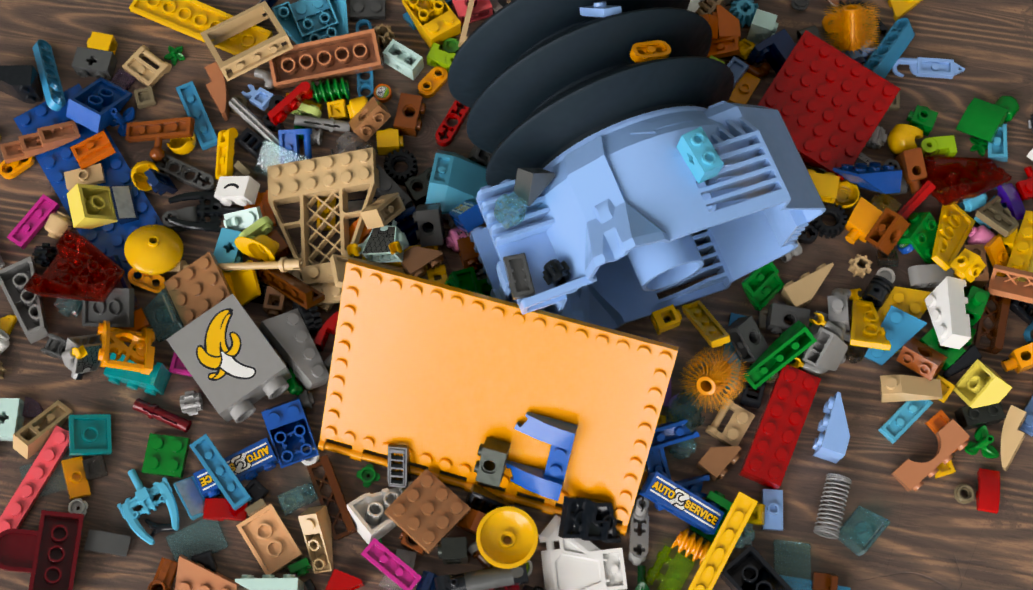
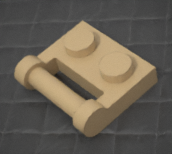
[122,45,172,87]
[705,397,755,446]

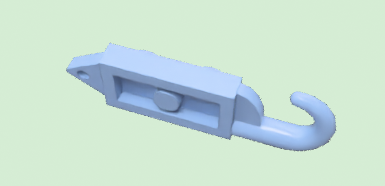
[892,57,965,79]

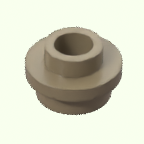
[954,484,975,504]

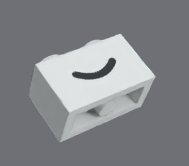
[214,176,260,206]

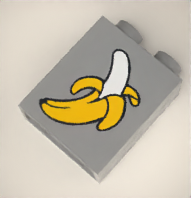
[166,294,292,423]

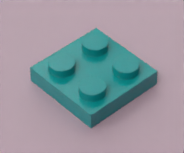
[69,414,112,456]

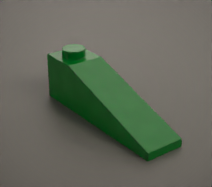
[743,320,817,390]

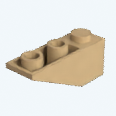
[780,262,834,308]
[298,505,333,574]

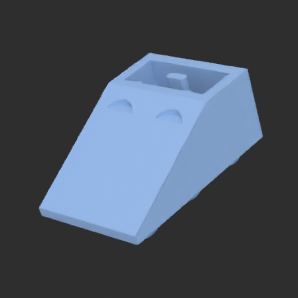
[812,392,850,463]

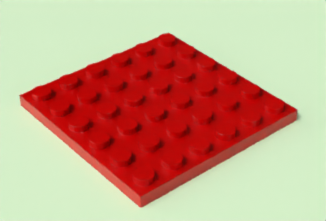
[758,30,900,181]

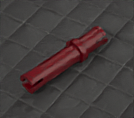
[133,398,192,433]

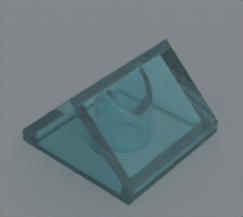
[144,289,184,342]
[838,506,891,557]

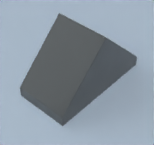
[512,168,556,207]

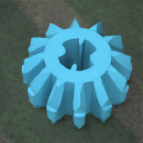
[729,0,759,28]

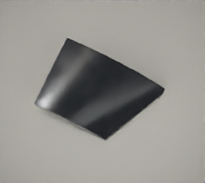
[558,496,621,543]

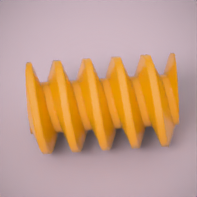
[671,528,711,566]

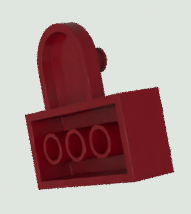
[0,510,84,590]

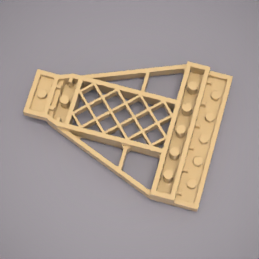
[267,147,380,306]

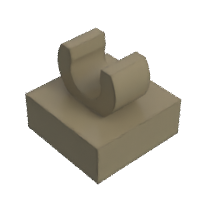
[233,160,258,180]

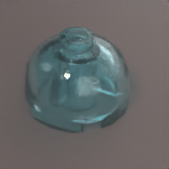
[667,390,705,430]

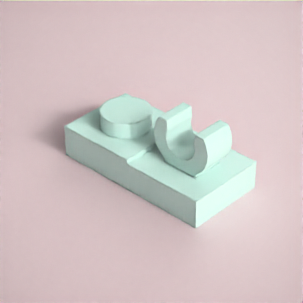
[223,206,262,231]

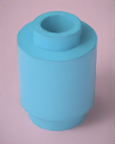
[957,188,988,212]

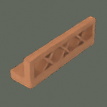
[987,264,1033,304]

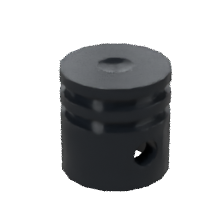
[862,275,894,308]

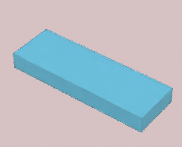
[878,400,933,444]

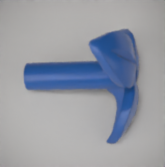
[109,107,135,136]

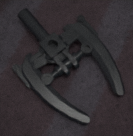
[168,190,244,232]

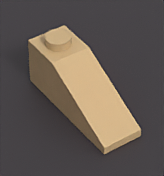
[880,374,943,403]
[13,400,73,460]

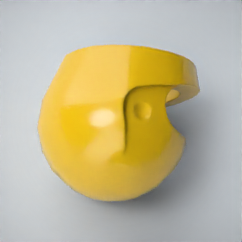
[887,124,923,155]

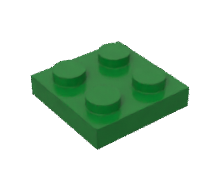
[142,433,190,479]

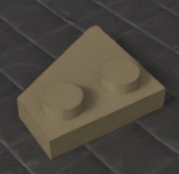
[975,195,1019,237]

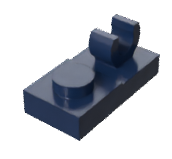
[144,168,178,195]

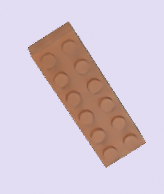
[269,29,384,90]

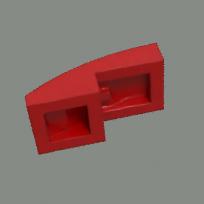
[314,311,339,351]
[976,468,1000,514]
[203,498,248,521]

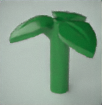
[964,425,999,459]

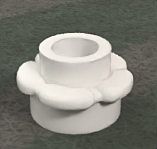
[68,498,88,516]

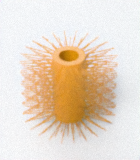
[824,0,880,55]
[678,345,749,413]

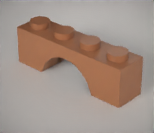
[891,419,970,492]

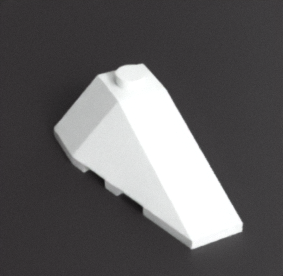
[347,481,413,545]

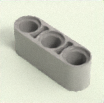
[907,264,956,289]

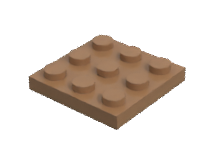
[164,251,233,327]
[384,468,471,554]

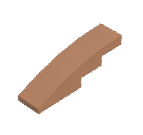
[0,121,80,164]

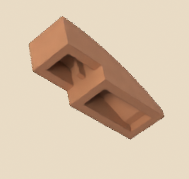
[204,62,230,121]

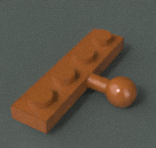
[125,117,195,162]

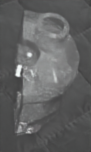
[330,131,372,155]

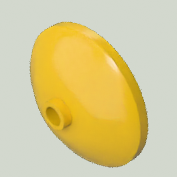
[124,224,183,275]
[476,506,538,569]

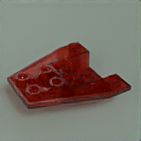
[921,156,1012,206]
[24,230,125,302]

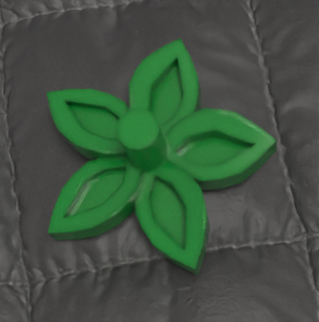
[164,46,186,66]
[970,138,988,157]

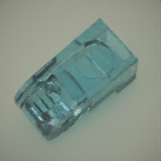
[277,483,319,516]

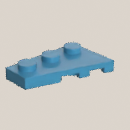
[864,305,927,366]

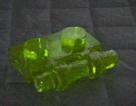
[646,545,695,590]

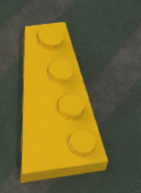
[931,197,976,271]

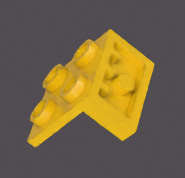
[222,260,261,306]

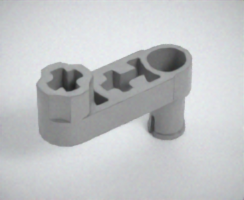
[628,497,650,566]

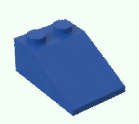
[66,77,132,133]

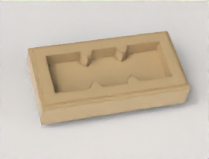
[64,163,106,191]

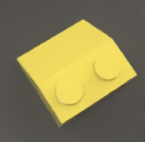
[67,183,118,229]
[953,359,1012,409]

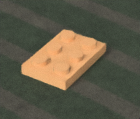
[236,504,303,575]

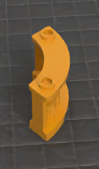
[97,320,155,375]

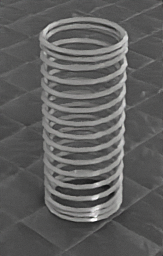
[813,473,852,539]

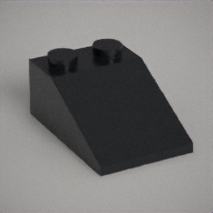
[0,65,44,104]
[720,545,793,590]

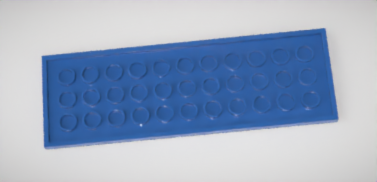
[14,84,183,287]

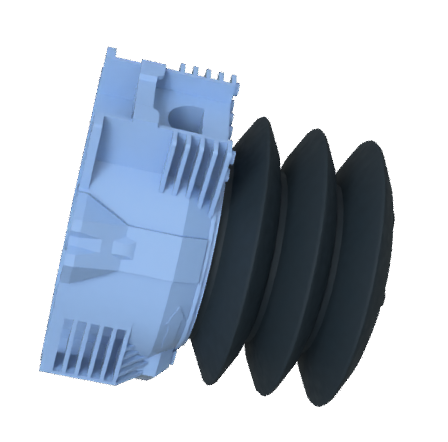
[448,0,826,329]

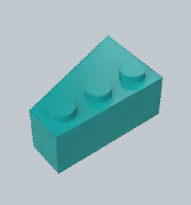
[103,353,172,396]

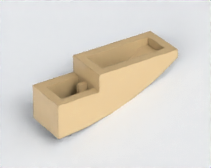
[1001,405,1027,471]

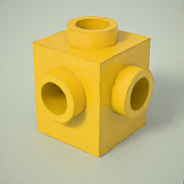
[950,248,986,283]

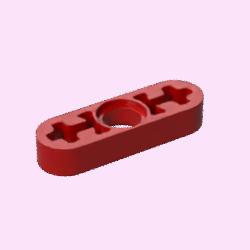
[435,100,470,147]

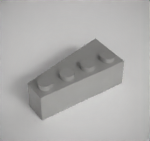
[0,256,49,344]
[259,308,329,391]

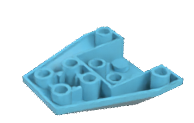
[272,0,349,44]
[425,150,488,214]

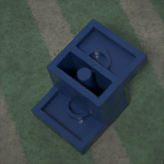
[747,28,796,74]

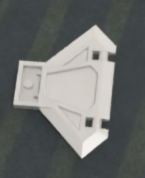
[539,515,628,590]

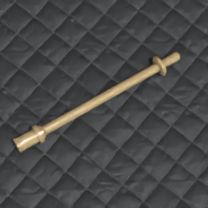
[168,257,305,273]

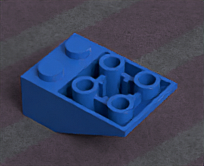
[833,162,902,194]
[261,397,319,468]

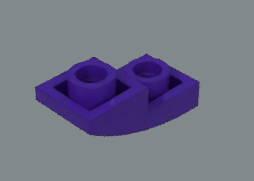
[997,183,1025,220]

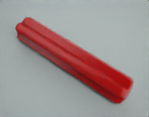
[897,181,936,220]

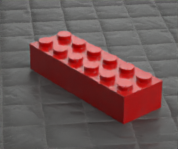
[739,365,821,489]

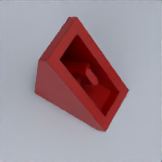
[325,569,365,590]

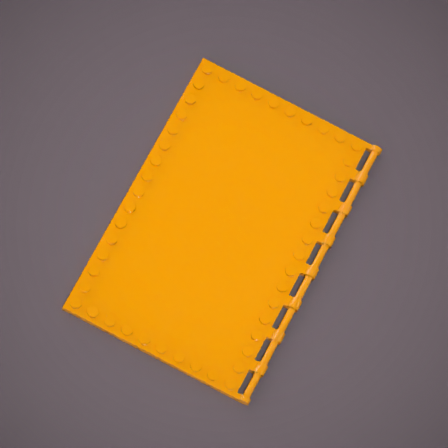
[317,259,679,536]

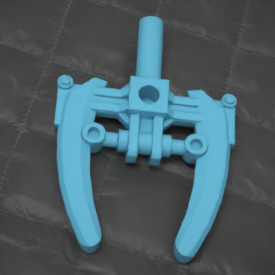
[117,469,179,545]

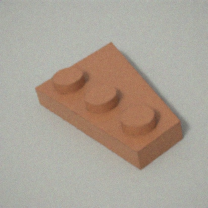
[175,554,239,590]

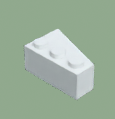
[924,276,971,349]

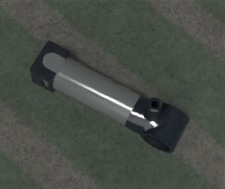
[433,564,529,590]

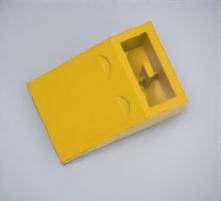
[401,0,461,49]

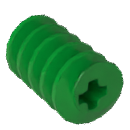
[311,77,351,103]

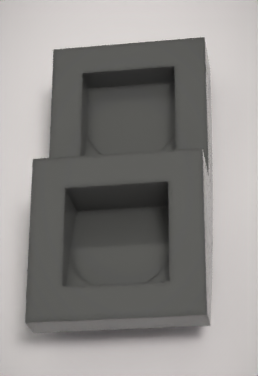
[84,529,131,557]

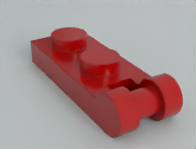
[267,81,314,126]

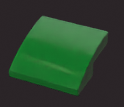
[956,97,1009,143]
[741,262,785,311]

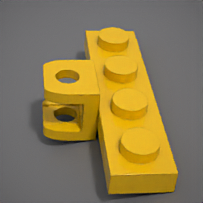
[998,210,1033,271]

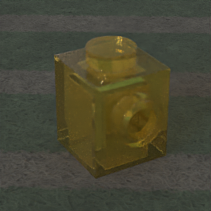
[870,193,902,212]

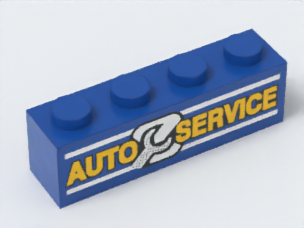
[448,200,485,233]
[193,437,279,498]
[639,470,724,535]

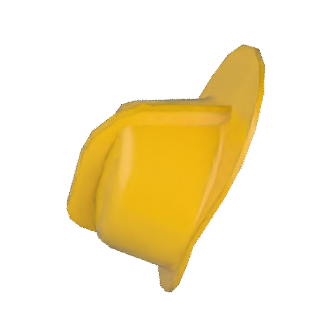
[234,234,279,262]

